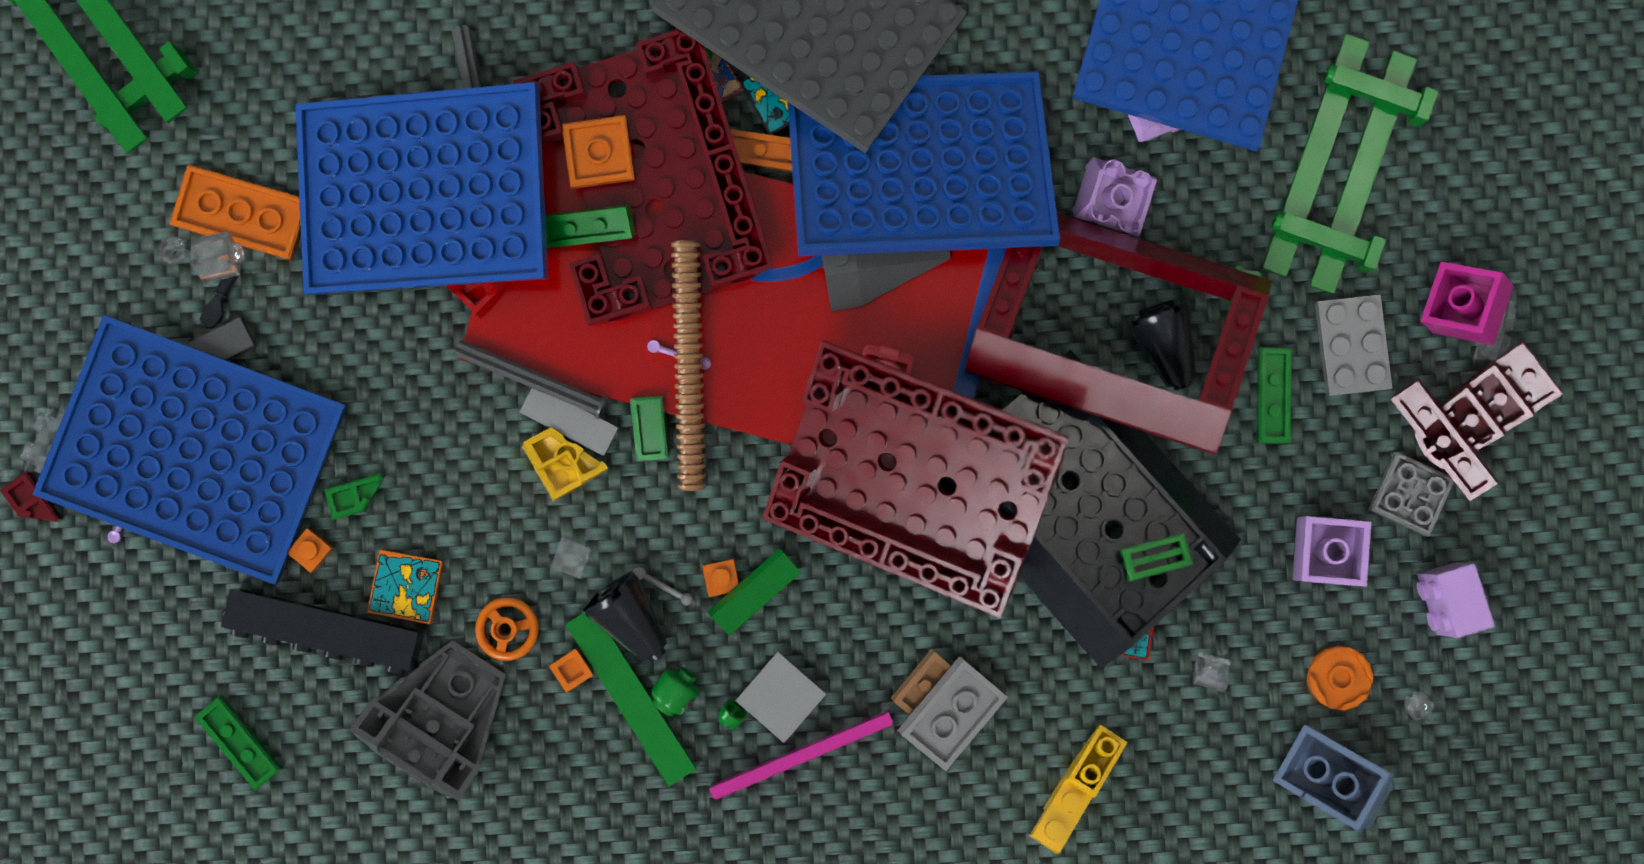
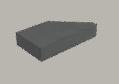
[187,317,257,360]

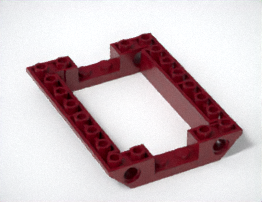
[965,213,1272,455]

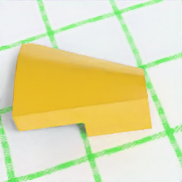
[522,427,608,502]

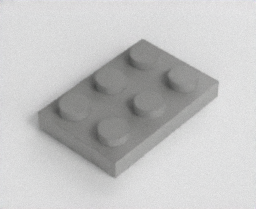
[1314,294,1393,397]
[897,656,1008,771]

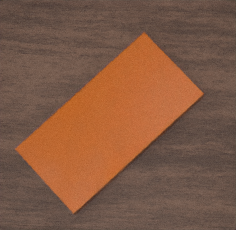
[169,164,301,261]

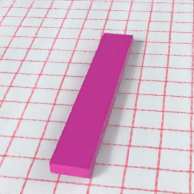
[709,710,893,800]

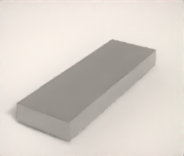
[519,388,619,456]

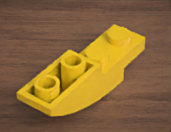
[1029,725,1128,854]

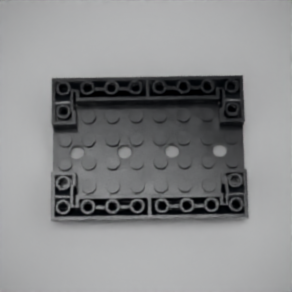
[940,349,1241,668]

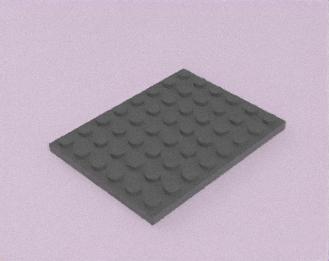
[652,0,967,154]

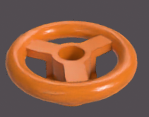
[475,597,539,661]

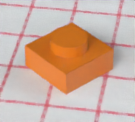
[288,528,334,573]
[702,559,739,597]
[549,648,595,693]

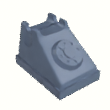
[1273,724,1395,833]

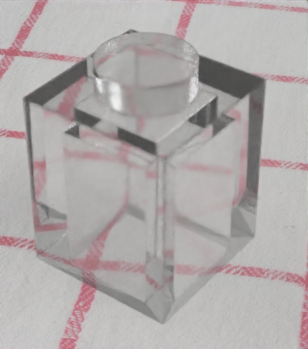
[190,231,244,283]

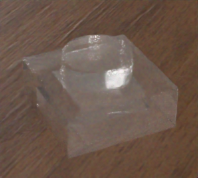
[550,538,593,579]
[1193,652,1230,692]

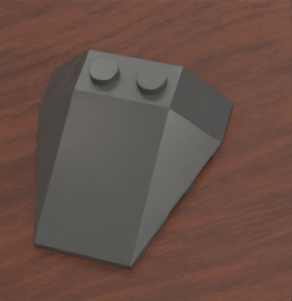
[822,250,951,312]
[349,640,506,801]

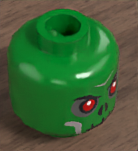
[652,667,699,717]

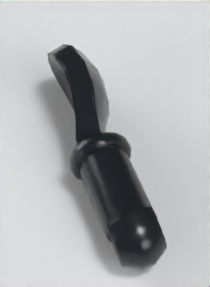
[200,266,238,329]

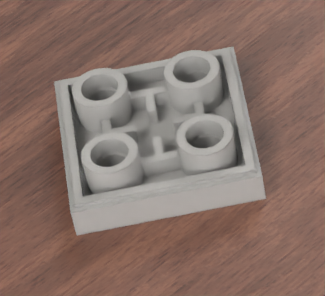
[1368,452,1454,537]
[735,652,826,743]

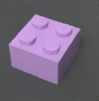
[1292,516,1371,587]
[1417,563,1495,638]

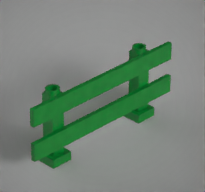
[9,0,199,154]
[1261,34,1439,295]

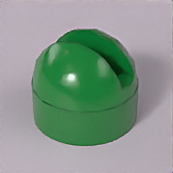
[718,701,747,730]

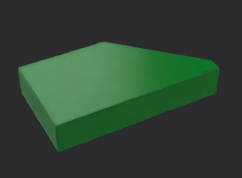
[324,473,384,520]

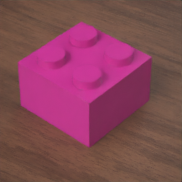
[1421,262,1514,346]

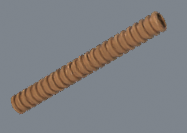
[671,240,706,491]

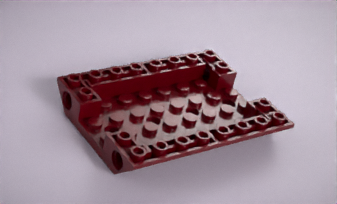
[762,340,1069,618]

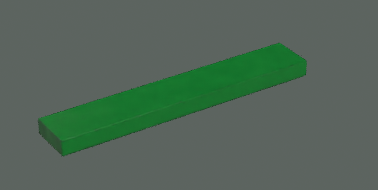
[565,613,697,787]

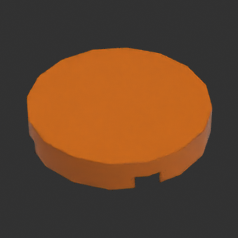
[1307,646,1373,710]

